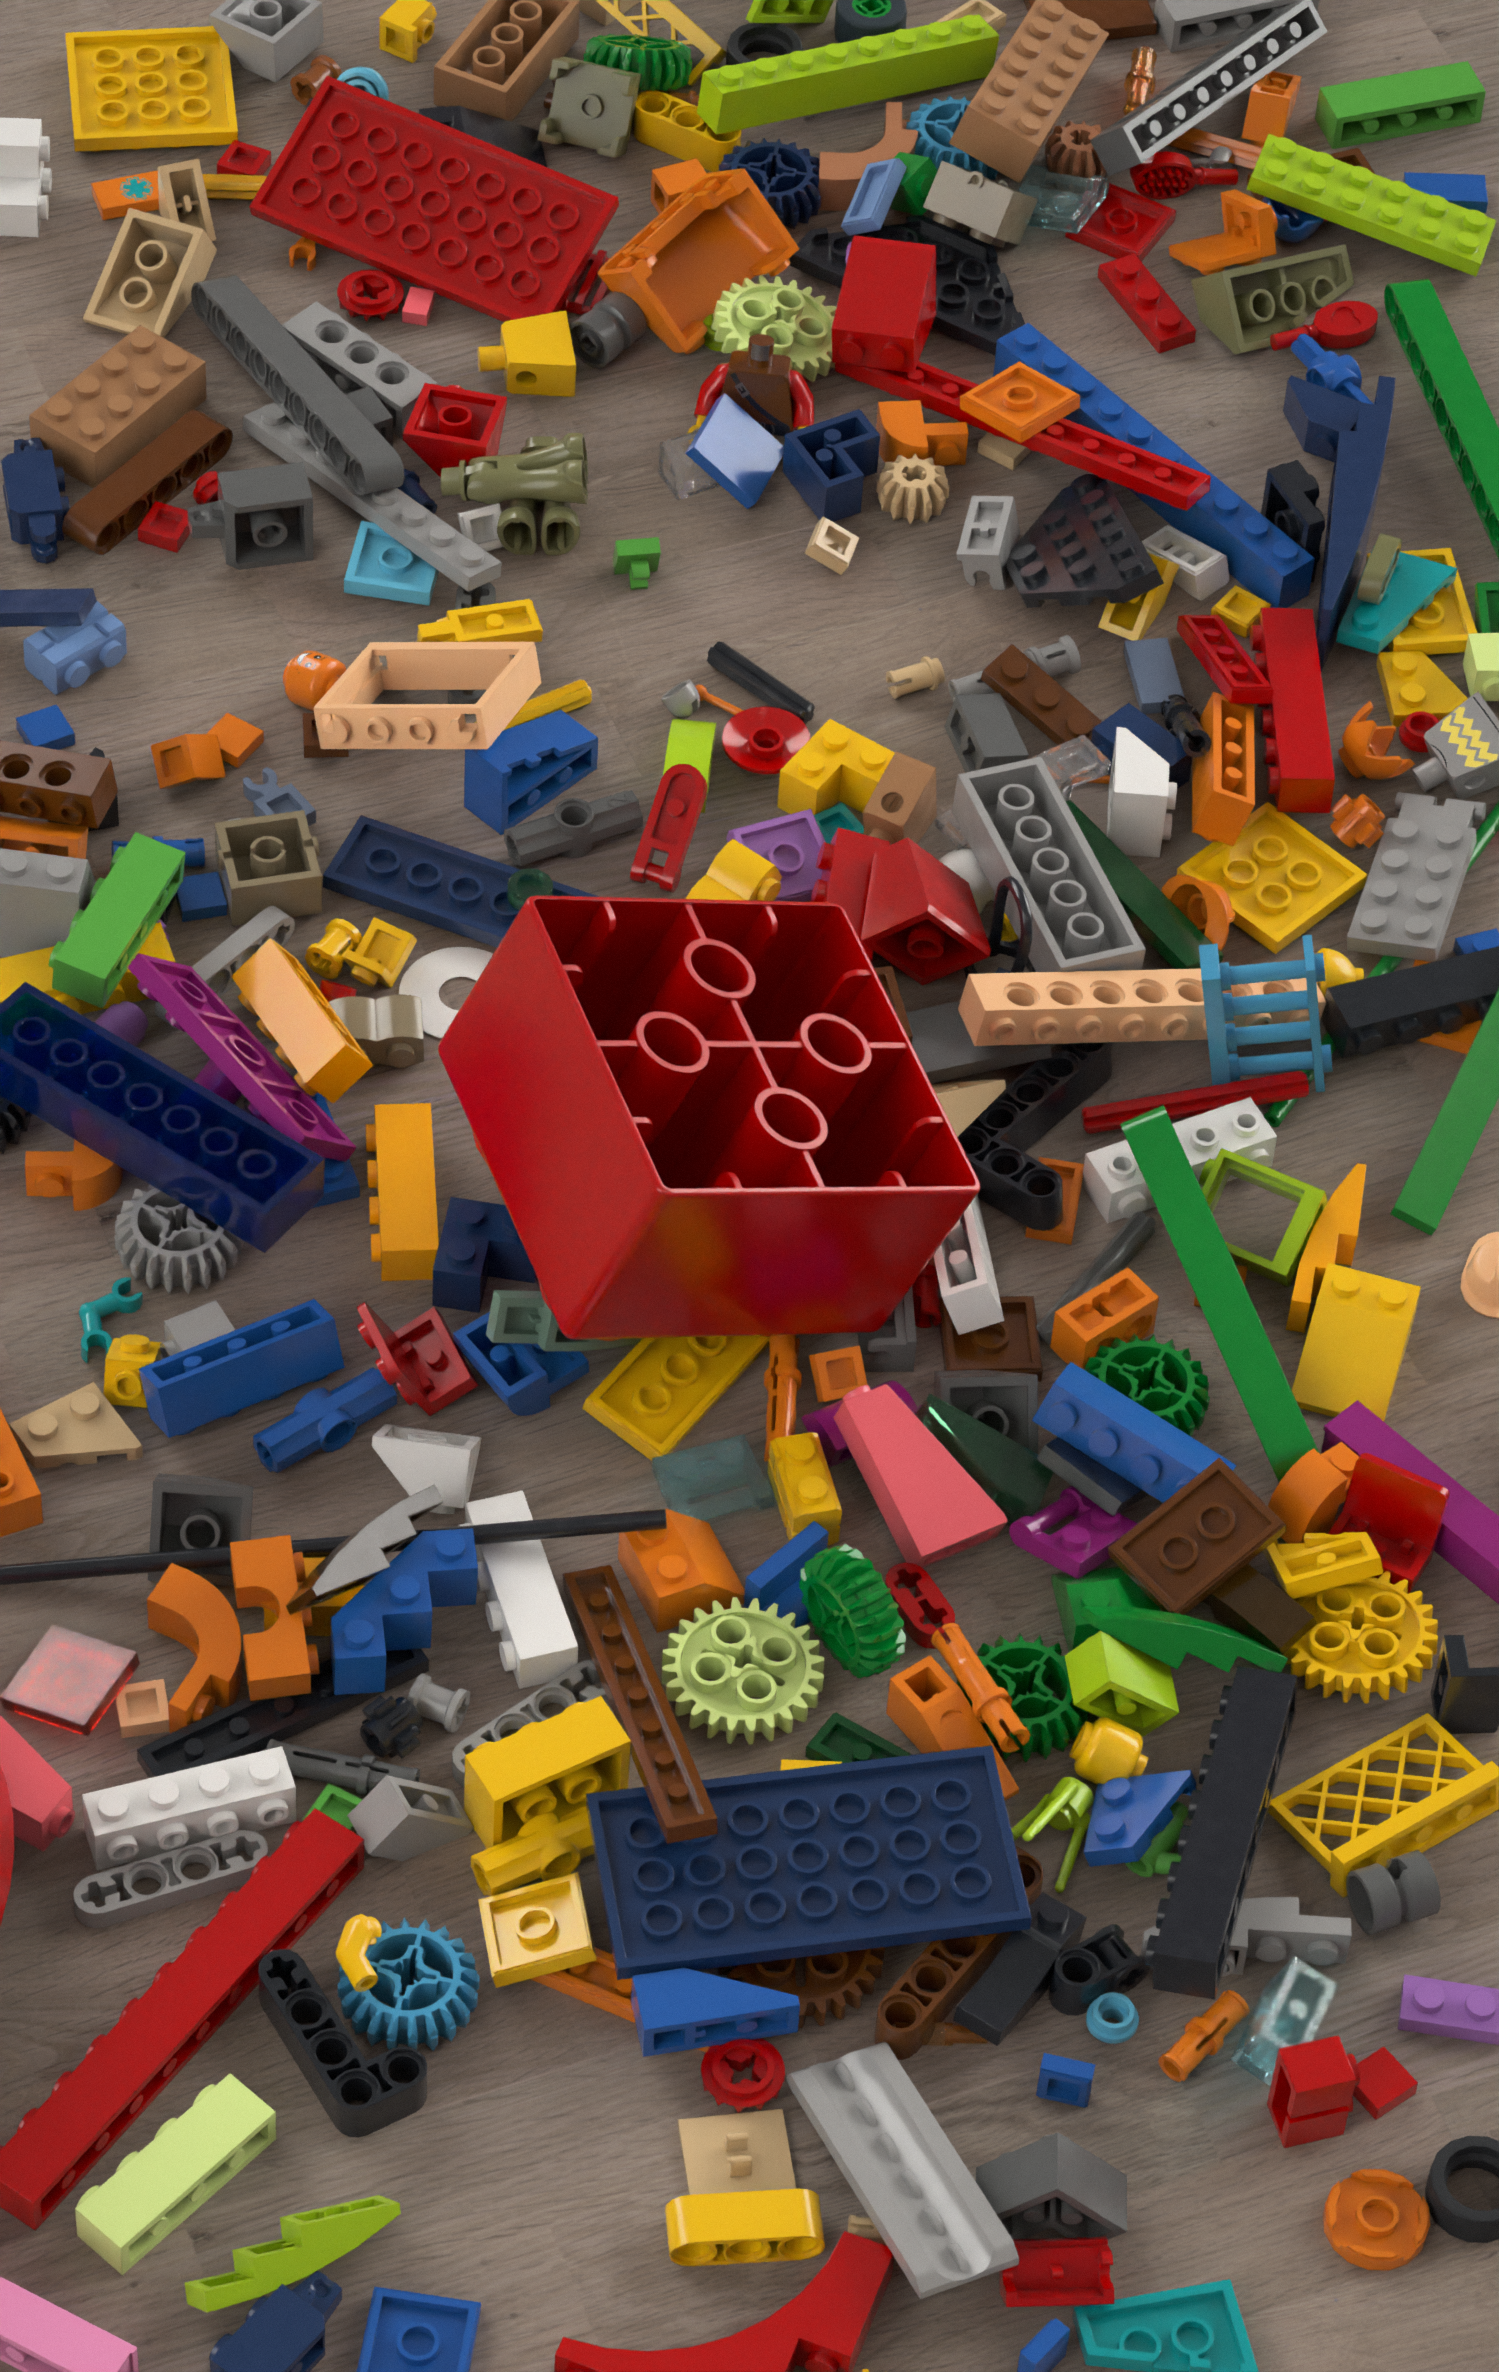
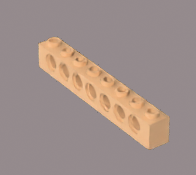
[958,969,1326,1046]

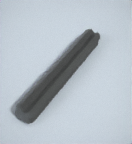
[1037,1212,1156,1346]

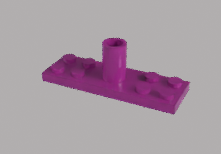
[127,953,357,1162]

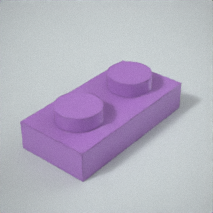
[1398,1974,1499,2045]

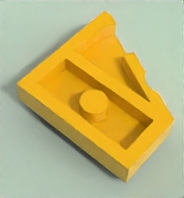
[1376,650,1468,727]
[1263,1532,1384,1599]

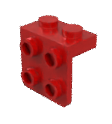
[356,1302,479,1416]
[1328,1453,1450,1594]

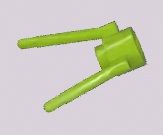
[1011,1777,1094,1893]

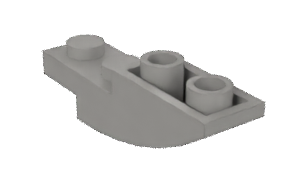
[1140,1897,1352,1976]

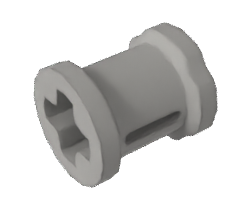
[407,1673,470,1733]

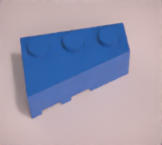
[464,710,598,835]

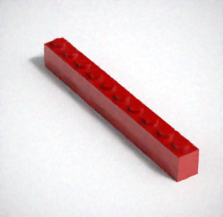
[0,1808,364,2231]

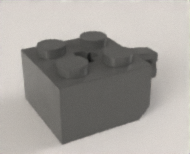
[187,462,314,570]

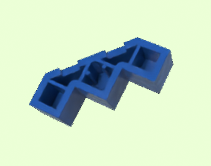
[330,1528,478,1695]

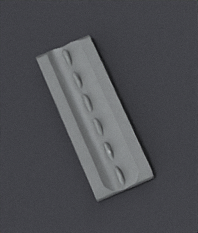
[785,2042,1019,2299]

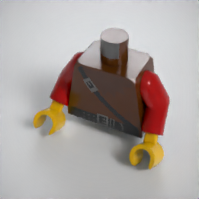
[686,334,814,445]

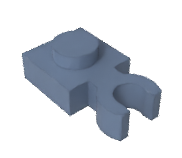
[243,767,316,826]

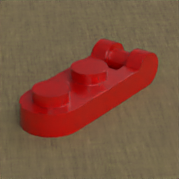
[630,764,707,893]

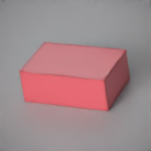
[402,287,435,326]

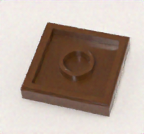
[939,1296,1043,1382]

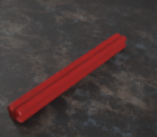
[1081,1071,1309,1134]

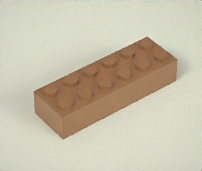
[949,0,1109,183]

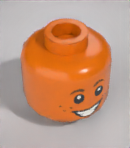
[283,651,347,712]

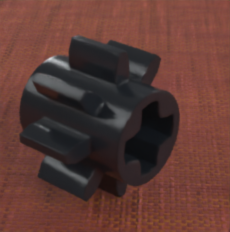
[360,1695,423,1759]

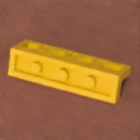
[595,0,727,86]

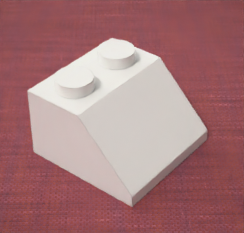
[1107,727,1177,858]

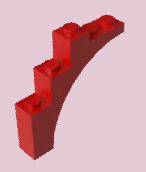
[554,2231,894,2372]

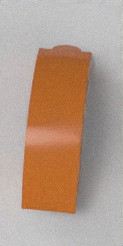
[147,1563,242,1733]

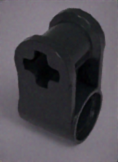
[1049,1924,1150,2016]

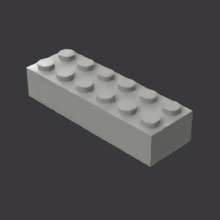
[952,757,1146,972]

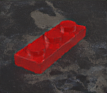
[1097,253,1196,354]

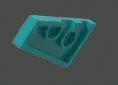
[1336,545,1457,654]

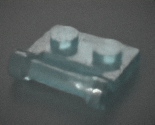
[1017,165,1109,234]
[652,1434,774,1521]

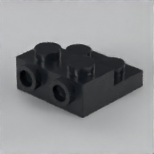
[1261,460,1325,583]

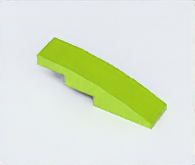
[185,2195,401,2313]

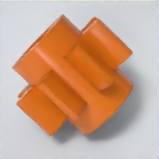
[1330,794,1385,849]

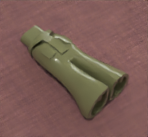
[441,433,588,504]
[497,436,580,555]

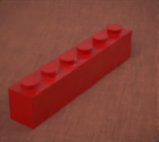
[1250,607,1335,813]

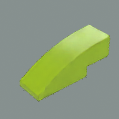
[663,719,716,813]

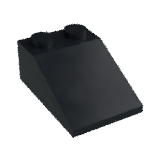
[419,106,548,168]

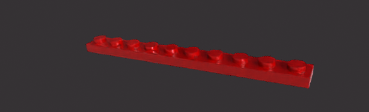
[835,361,1211,511]

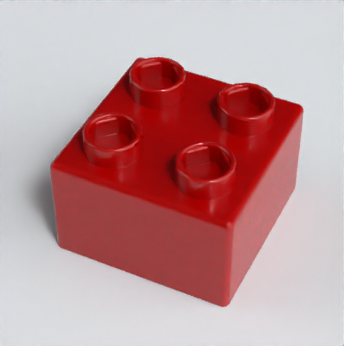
[438,895,981,1341]

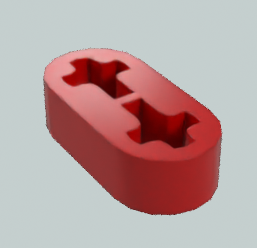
[885,1562,955,1649]

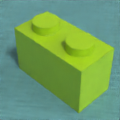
[1065,1631,1179,1737]

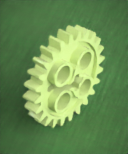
[711,275,836,382]
[661,1597,825,1745]

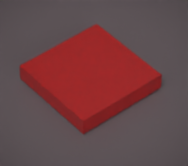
[1065,181,1176,262]

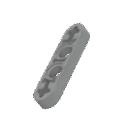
[154,906,295,1029]
[452,1659,610,1787]
[73,1829,268,1928]

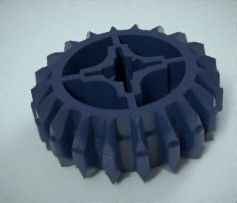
[717,138,821,229]

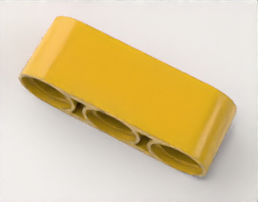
[633,90,742,172]
[665,2189,825,2266]

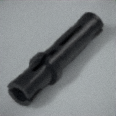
[1161,694,1211,758]

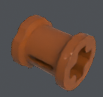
[290,55,342,105]

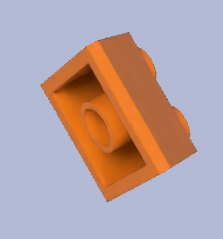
[618,1508,745,1633]

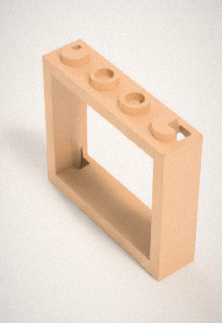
[313,642,542,749]

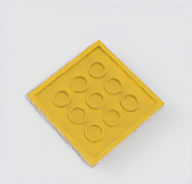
[65,26,238,152]

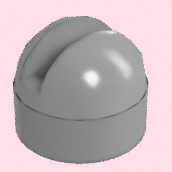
[661,679,700,717]

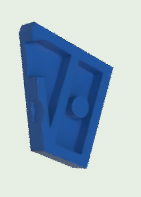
[1084,1770,1197,1867]

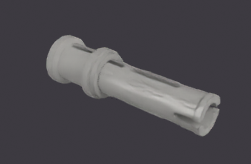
[948,635,1081,702]

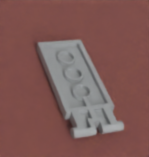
[1347,792,1486,962]

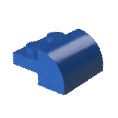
[453,1312,589,1416]

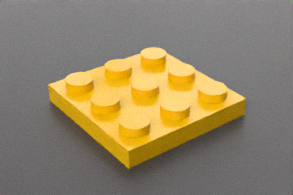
[1176,802,1368,954]

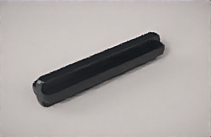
[707,642,815,724]

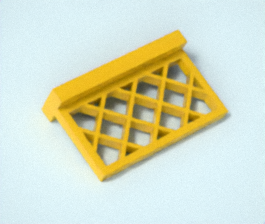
[1268,1713,1499,1898]

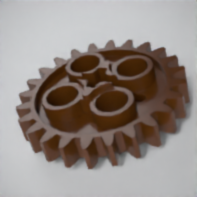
[718,1947,885,2028]

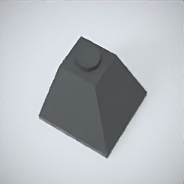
[934,1370,1039,1474]
[148,1473,254,1586]

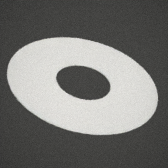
[399,947,493,1039]

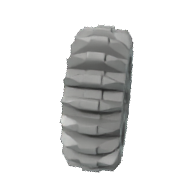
[114,1175,243,1294]

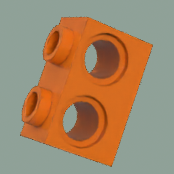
[1050,1267,1159,1370]

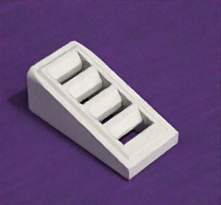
[1142,525,1229,601]

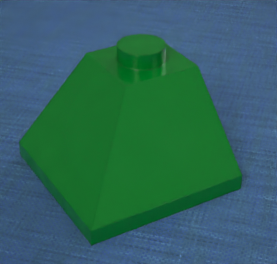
[1051,1567,1160,1652]

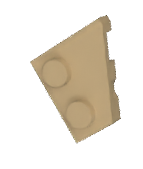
[9,1382,143,1468]

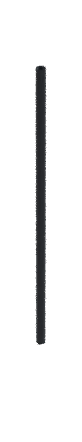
[0,1509,667,1585]

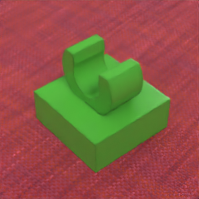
[612,537,661,590]

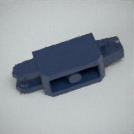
[1,438,70,564]
[209,2271,342,2372]

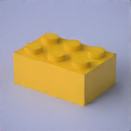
[464,1696,631,1849]

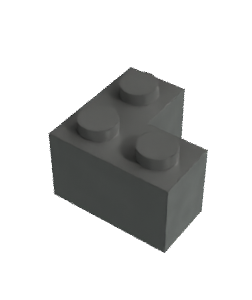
[976,2132,1127,2240]

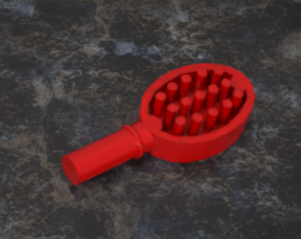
[1129,151,1238,200]
[1270,301,1378,351]

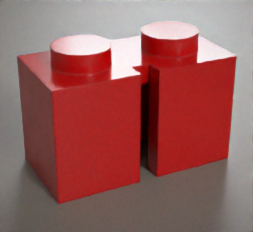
[1267,2035,1360,2148]

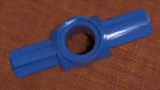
[1291,334,1373,404]

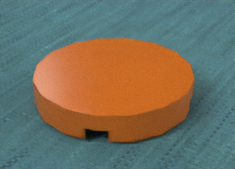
[1323,2169,1431,2271]

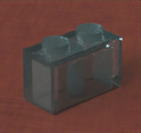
[1230,1956,1338,2086]

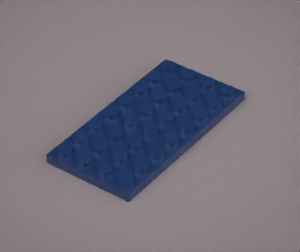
[586,1746,1032,1980]

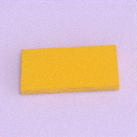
[582,1335,770,1466]

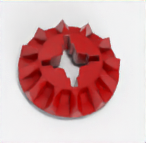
[337,269,404,322]
[701,2038,785,2113]

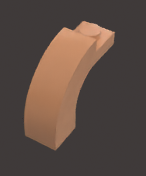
[819,102,918,211]

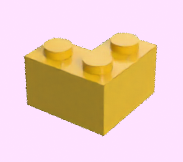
[777,719,895,815]

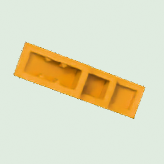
[1286,1163,1367,1333]

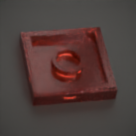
[0,1625,140,1737]

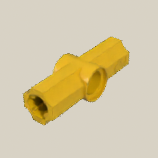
[470,1806,594,1896]

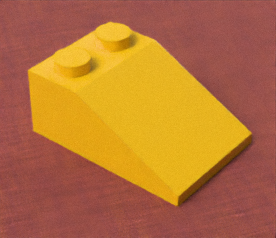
[1292,1263,1421,1422]

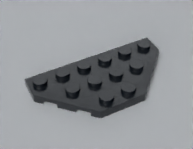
[789,215,1025,356]
[1006,474,1164,608]

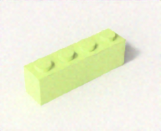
[75,2073,276,2275]

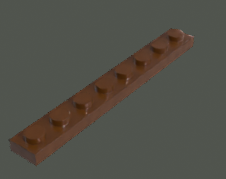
[563,1565,718,1844]

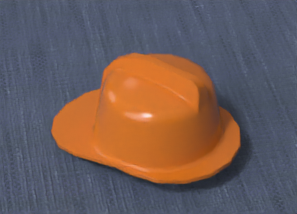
[1161,874,1235,951]

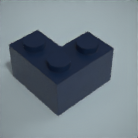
[782,409,880,522]
[432,1197,537,1313]

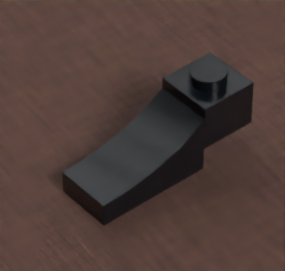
[953,1892,1087,2046]

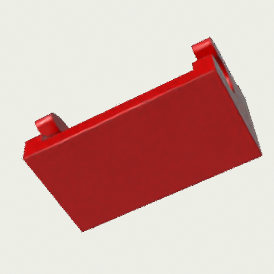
[999,2237,1114,2307]

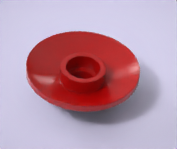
[722,706,811,774]

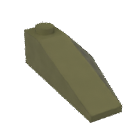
[1191,244,1354,354]

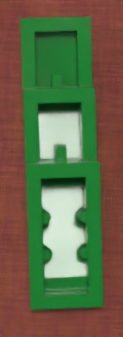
[1079,1606,1288,1673]

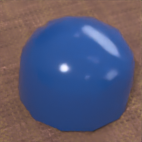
[1261,196,1324,243]

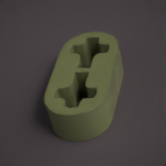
[1357,533,1402,605]

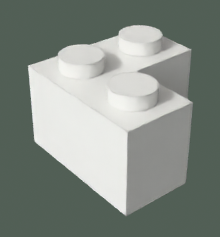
[0,117,52,237]

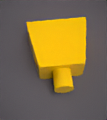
[477,311,576,397]

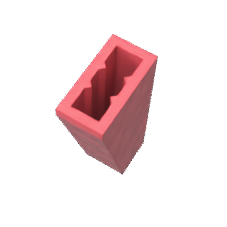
[833,1384,1008,1568]
[0,1715,75,1852]

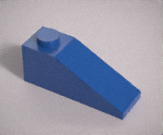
[631,1968,800,2057]

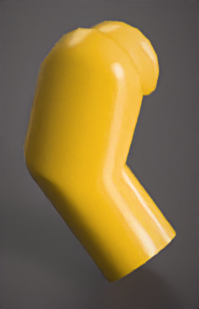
[335,1914,382,1992]

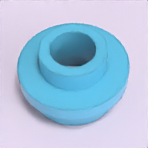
[1086,1992,1139,2044]

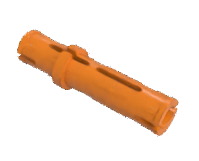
[764,1334,802,1462]
[931,1623,1030,1753]

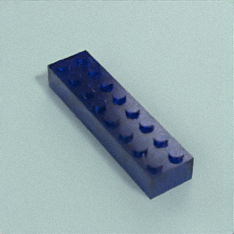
[0,982,325,1253]

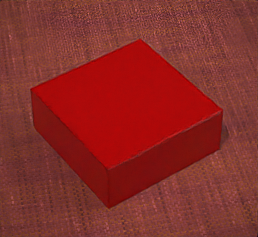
[216,140,271,176]
[138,501,190,553]
[1353,2046,1418,2120]

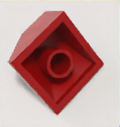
[403,383,507,478]

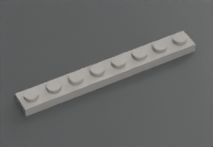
[243,402,502,592]

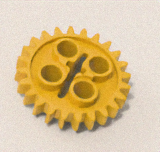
[1283,1571,1438,1704]

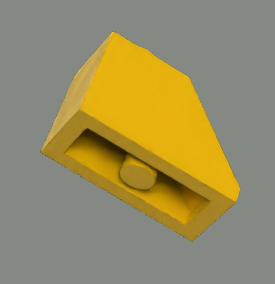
[1098,553,1179,641]

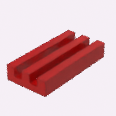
[560,249,616,315]

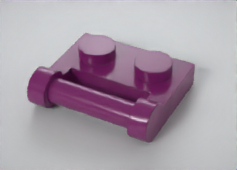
[1009,1485,1138,1579]

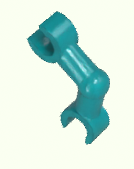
[78,1277,143,1363]

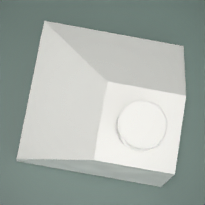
[372,1424,481,1514]

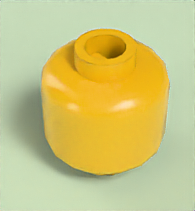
[1069,1717,1148,1785]

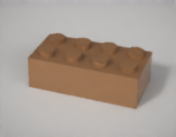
[434,0,580,122]
[29,325,207,489]

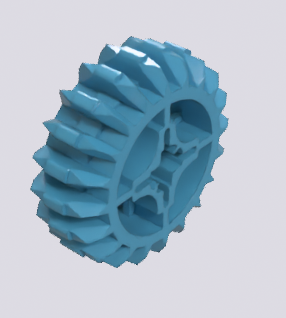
[906,95,998,180]
[337,1917,479,2051]

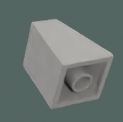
[0,848,96,957]

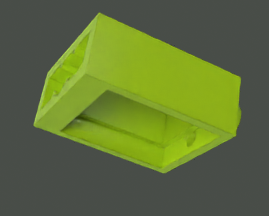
[1199,1148,1328,1287]

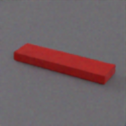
[1176,615,1274,704]

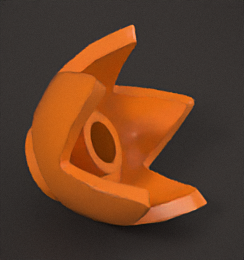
[1338,700,1415,780]

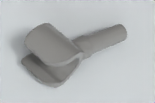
[1189,146,1233,169]

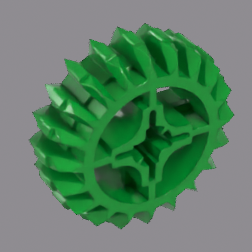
[583,34,692,91]
[1085,1333,1210,1436]
[799,1544,906,1678]
[956,1633,1089,1763]

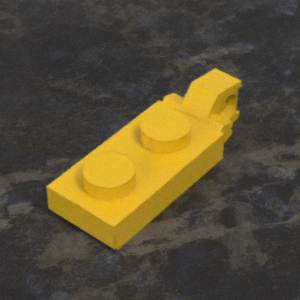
[417,599,543,642]

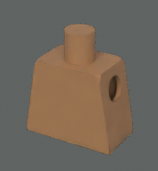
[863,751,937,845]

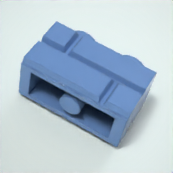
[23,601,127,695]

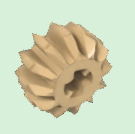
[876,453,949,524]

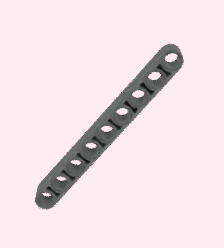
[191,275,404,495]

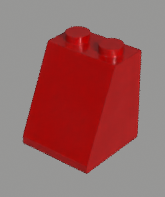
[832,235,936,373]
[861,837,991,986]

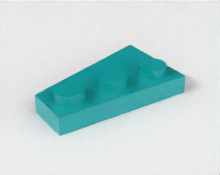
[1072,2279,1259,2372]

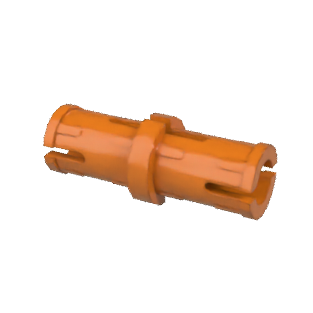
[1158,1990,1250,2082]

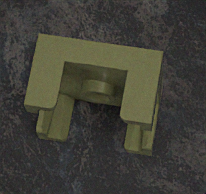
[537,56,641,158]

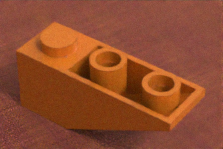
[886,1655,1019,1801]

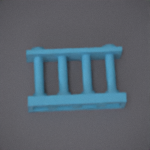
[1199,935,1333,1092]

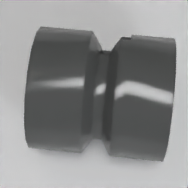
[569,291,647,369]
[1346,1850,1441,1935]

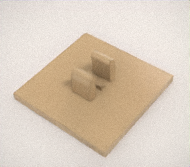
[678,2109,796,2195]

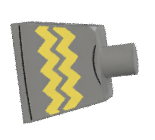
[1412,691,1499,799]

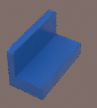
[744,1521,829,1629]

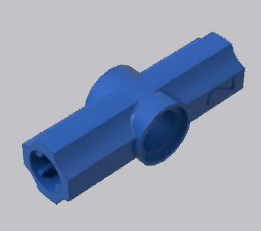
[253,1367,397,1473]

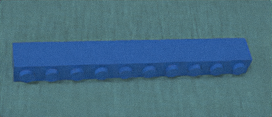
[993,323,1315,608]

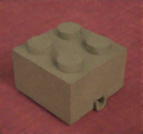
[923,161,1038,248]
[215,810,322,926]

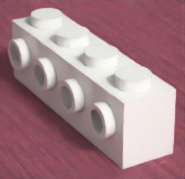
[1082,1097,1277,1224]
[82,1746,297,1870]

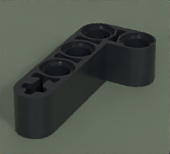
[258,1949,427,2138]

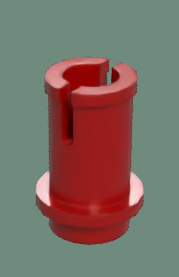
[912,1264,942,1328]

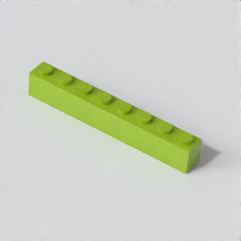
[697,14,1000,135]

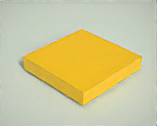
[478,1872,597,1988]

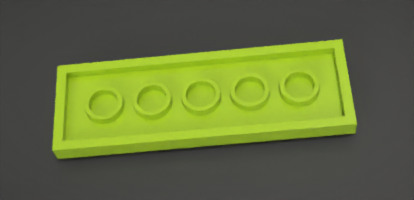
[1246,134,1497,277]

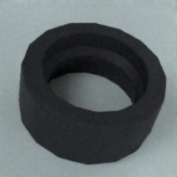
[726,23,803,65]
[1425,2136,1499,2243]

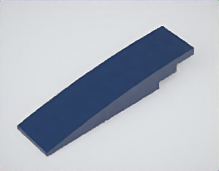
[1316,376,1396,672]

